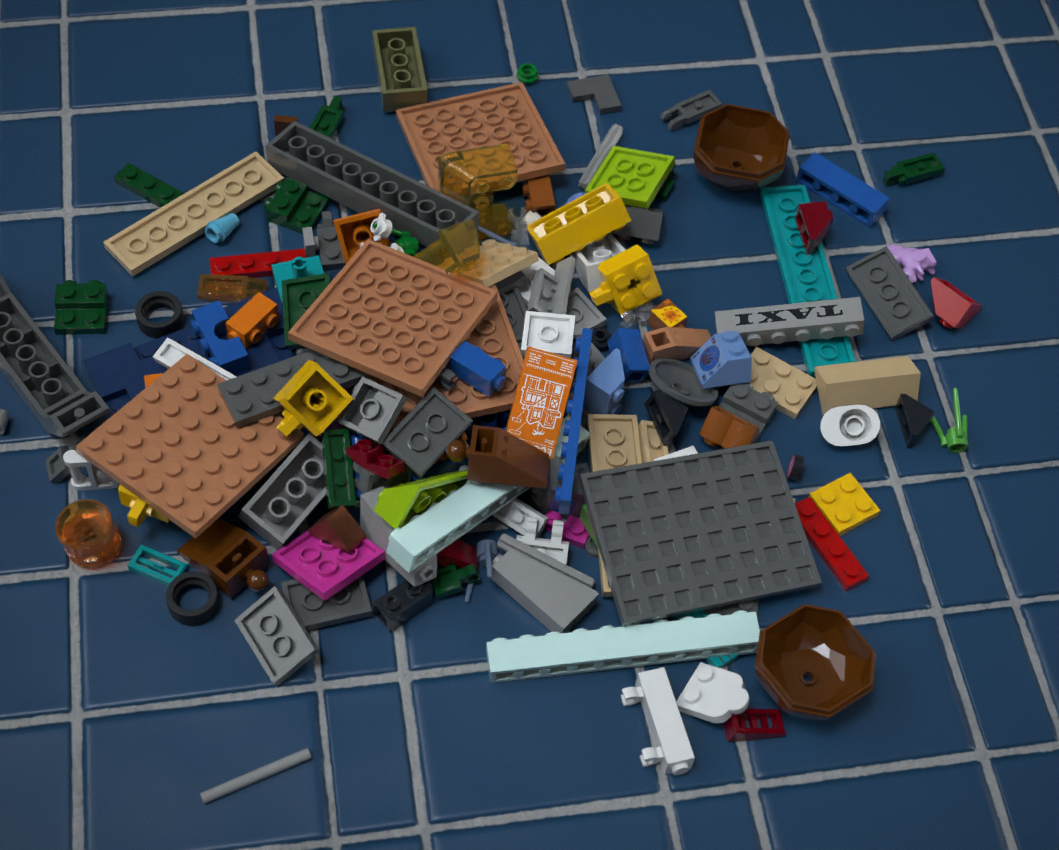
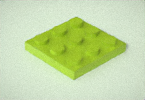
[585,146,676,209]

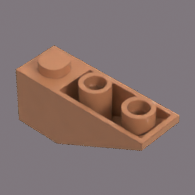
[642,327,711,365]

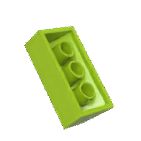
[374,470,468,529]

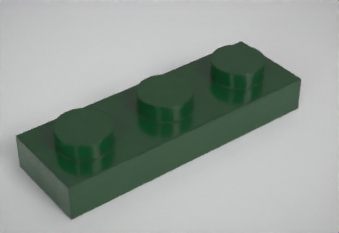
[114,163,183,208]
[321,429,356,509]

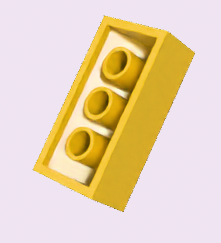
[525,183,631,265]

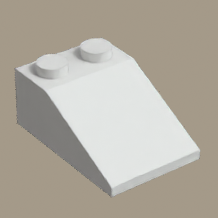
[570,233,625,292]

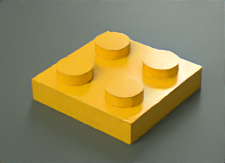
[808,473,881,536]

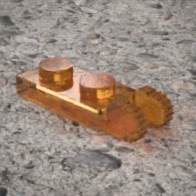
[197,274,268,301]

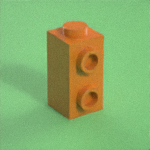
[226,292,279,350]

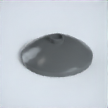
[649,358,718,407]

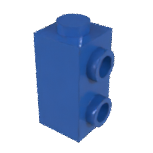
[607,328,650,384]
[449,341,506,398]

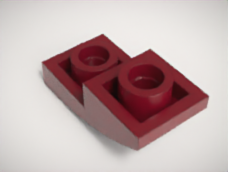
[346,439,405,479]
[436,539,478,570]

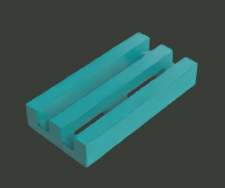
[127,544,189,586]

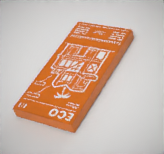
[505,346,577,460]

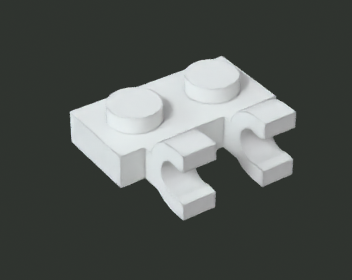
[516,516,569,564]

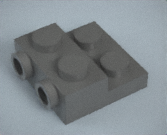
[336,376,407,445]
[719,382,778,444]

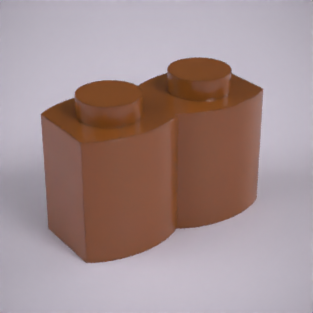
[699,406,760,449]

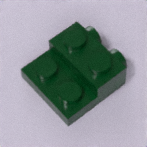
[264,177,329,234]
[54,280,109,335]

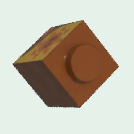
[648,299,688,330]

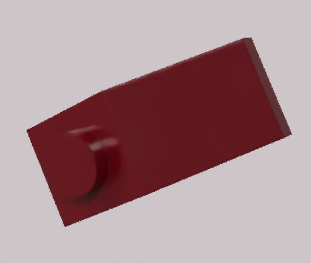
[795,201,833,254]

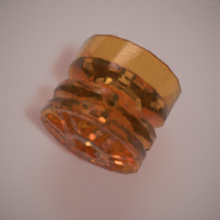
[55,499,122,570]

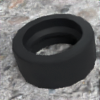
[135,291,183,339]
[166,571,219,626]

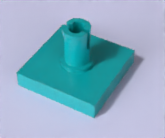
[272,255,324,308]

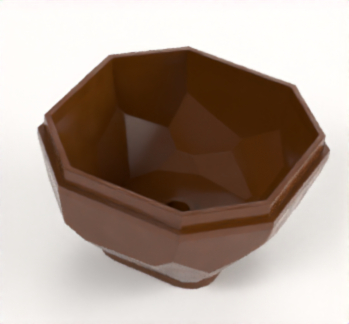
[693,104,790,192]
[755,604,876,720]

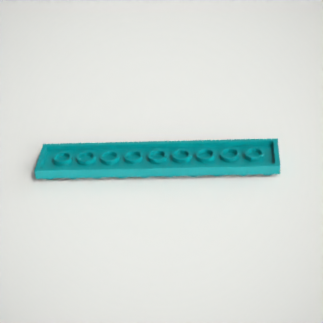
[760,185,855,377]

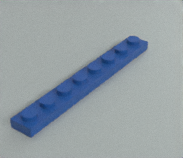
[554,328,593,515]

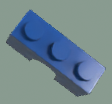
[190,300,250,375]

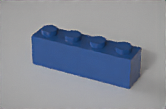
[796,152,889,228]

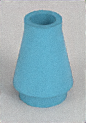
[205,213,240,243]

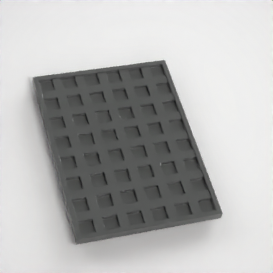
[578,440,822,626]

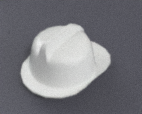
[820,405,880,446]

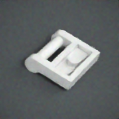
[63,450,119,491]

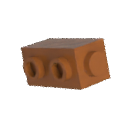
[522,174,555,217]

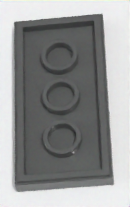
[845,246,934,341]

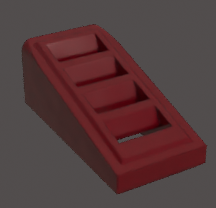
[723,708,786,742]

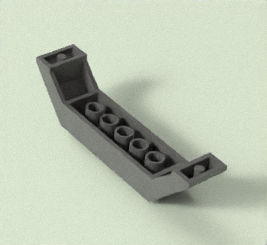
[0,273,110,438]

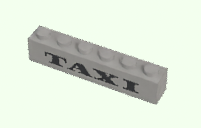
[715,297,864,346]

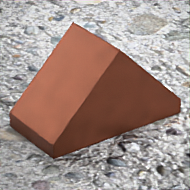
[308,505,366,553]

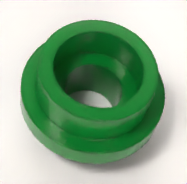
[517,63,538,84]

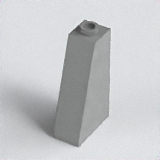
[360,486,437,587]
[491,549,599,634]

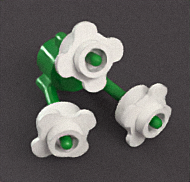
[357,213,419,256]

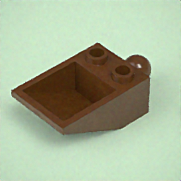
[446,425,549,489]
[177,518,270,598]

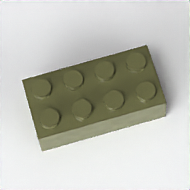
[372,27,427,112]

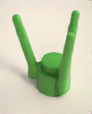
[931,388,968,453]

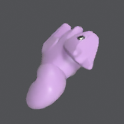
[887,244,936,285]

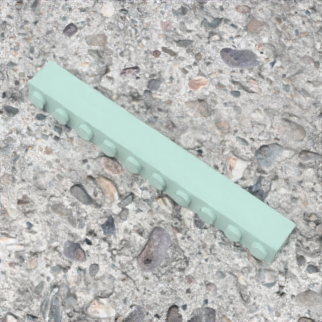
[386,415,591,573]
[487,610,760,683]

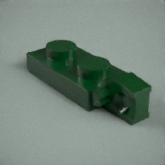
[310,95,344,139]
[882,152,945,186]

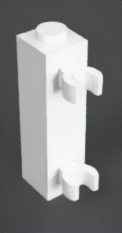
[620,667,695,775]

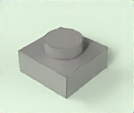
[302,227,320,258]

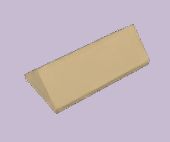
[814,356,921,415]

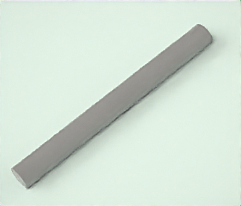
[200,748,311,804]

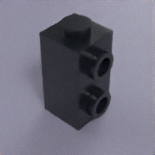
[373,580,434,633]

